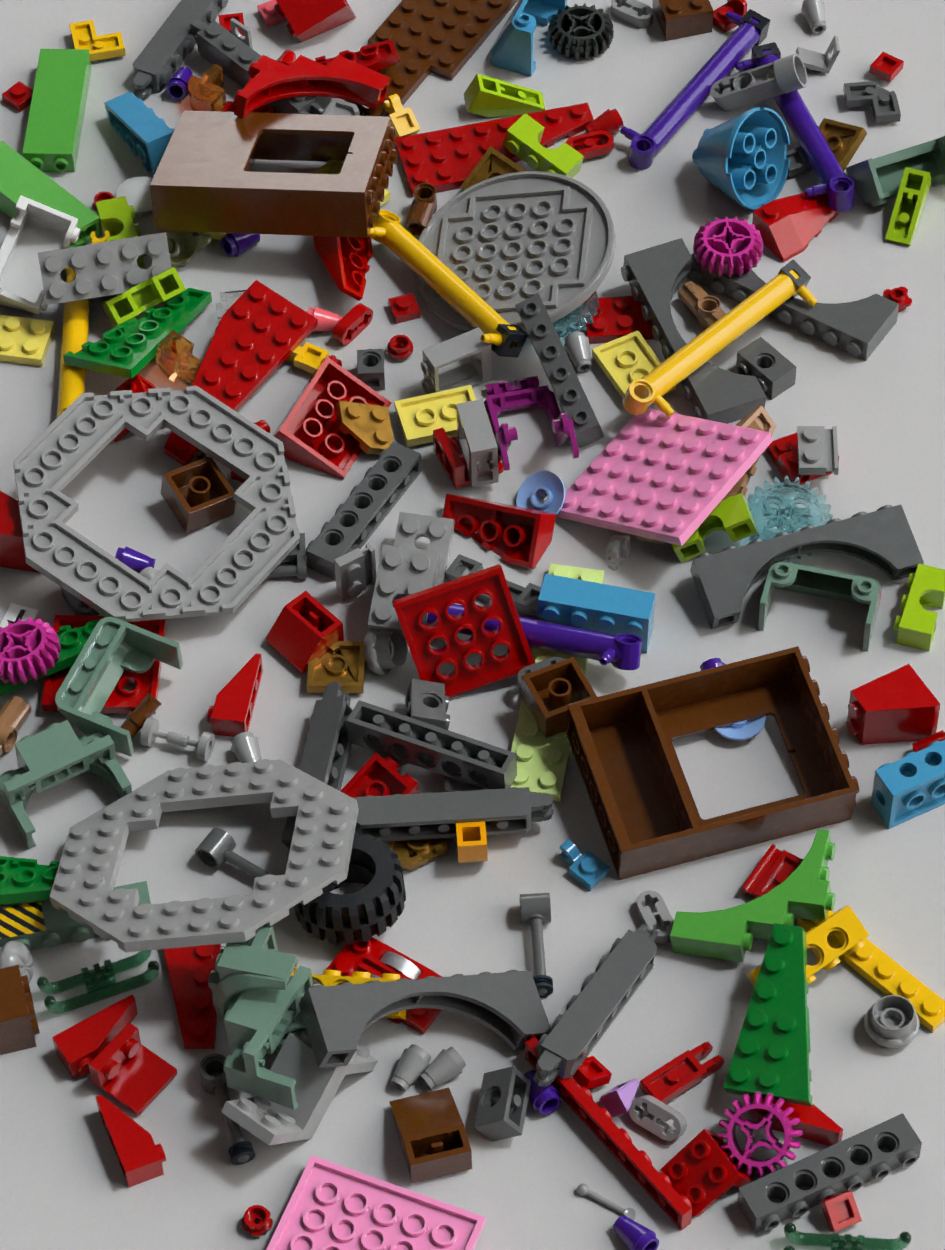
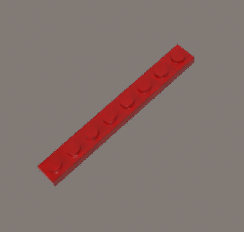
[525,1036,692,1231]

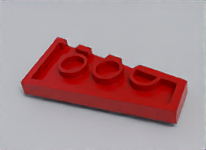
[315,39,400,97]
[163,944,222,1049]

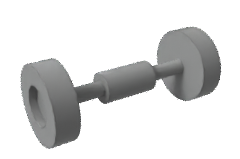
[140,717,215,761]

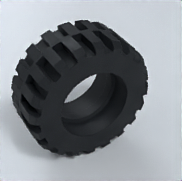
[294,833,406,945]

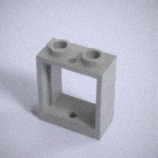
[420,327,492,394]
[456,399,498,487]

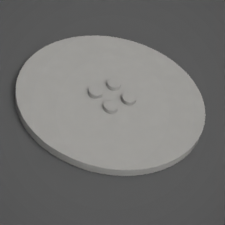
[413,171,616,332]

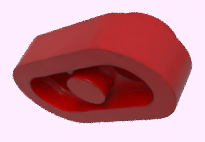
[565,130,614,160]

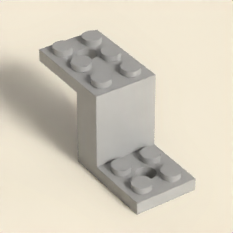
[38,232,172,305]
[368,512,455,633]
[221,1030,378,1146]

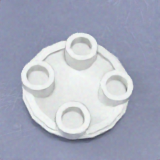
[116,176,153,217]

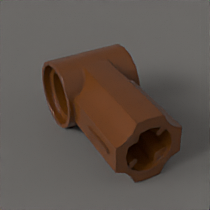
[405,183,437,236]

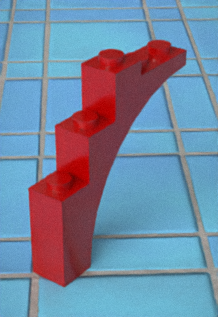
[234,55,391,118]

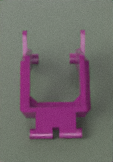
[484,376,579,471]

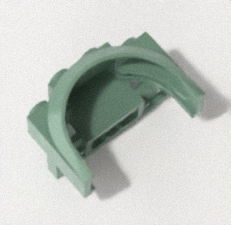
[0,720,132,848]
[208,924,307,1053]
[223,966,314,1110]

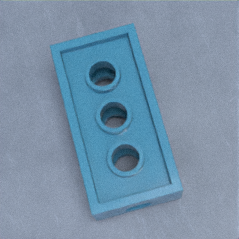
[871,740,945,829]

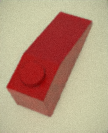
[207,653,263,737]
[52,994,138,1079]
[95,1095,167,1187]
[749,1097,843,1146]

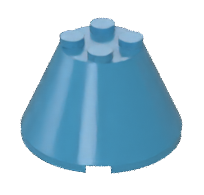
[692,107,790,210]

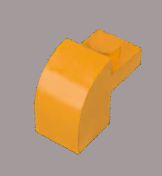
[456,821,488,863]

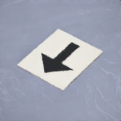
[0,603,39,628]

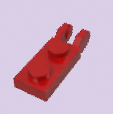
[639,1042,725,1104]

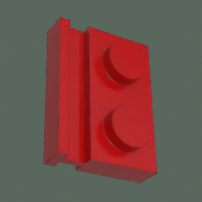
[742,844,803,899]

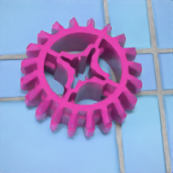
[693,216,763,278]
[0,617,61,685]
[717,1091,803,1177]

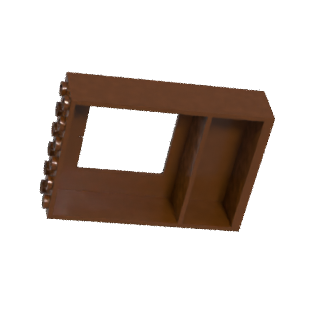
[150,110,397,238]
[566,646,859,880]

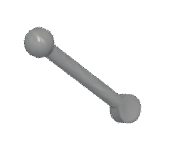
[577,1183,636,1220]

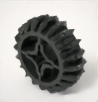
[548,3,614,60]

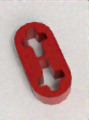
[332,303,374,345]

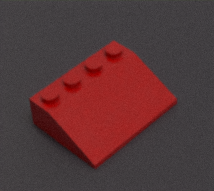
[273,357,391,479]

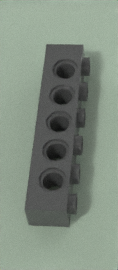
[515,294,604,448]
[305,441,422,581]
[346,700,517,789]
[737,1113,922,1233]

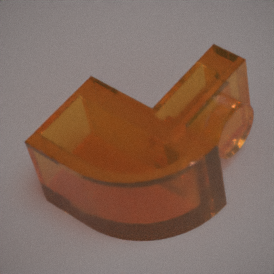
[188,64,226,112]
[156,330,202,386]

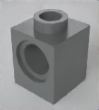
[357,349,385,390]

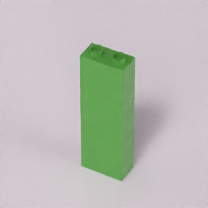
[22,49,92,172]
[0,141,101,248]

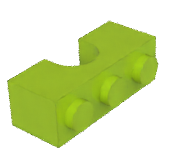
[503,113,584,178]
[96,196,147,268]
[101,267,186,327]
[672,493,758,563]
[893,563,945,651]

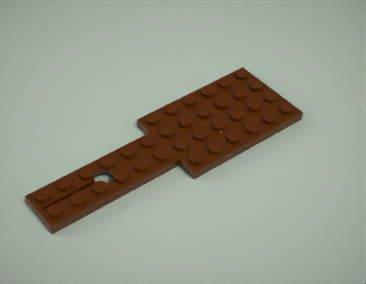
[344,0,518,117]

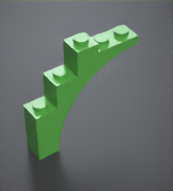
[670,829,835,962]

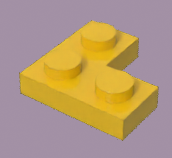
[69,20,126,61]

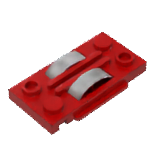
[326,936,442,1035]

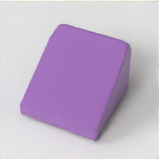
[599,1078,639,1118]

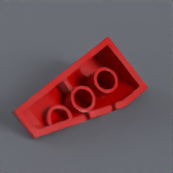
[752,193,840,262]
[313,236,373,301]
[442,494,556,568]

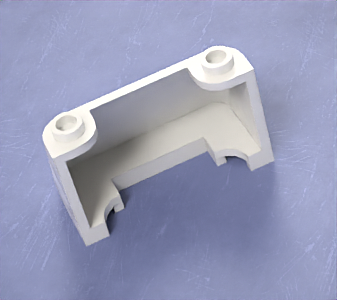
[0,195,81,314]

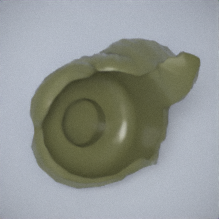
[158,230,212,267]

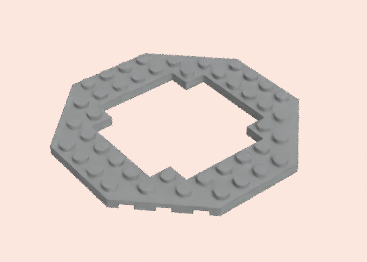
[13,386,300,622]
[50,759,359,952]

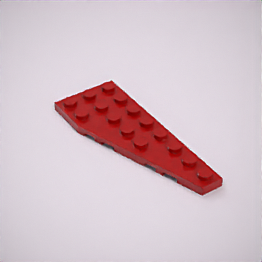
[395,102,594,197]
[164,280,318,466]

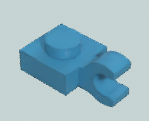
[559,839,610,891]

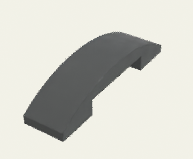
[445,554,541,615]

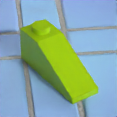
[463,74,545,117]
[885,167,931,246]

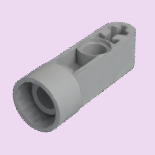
[710,54,808,112]

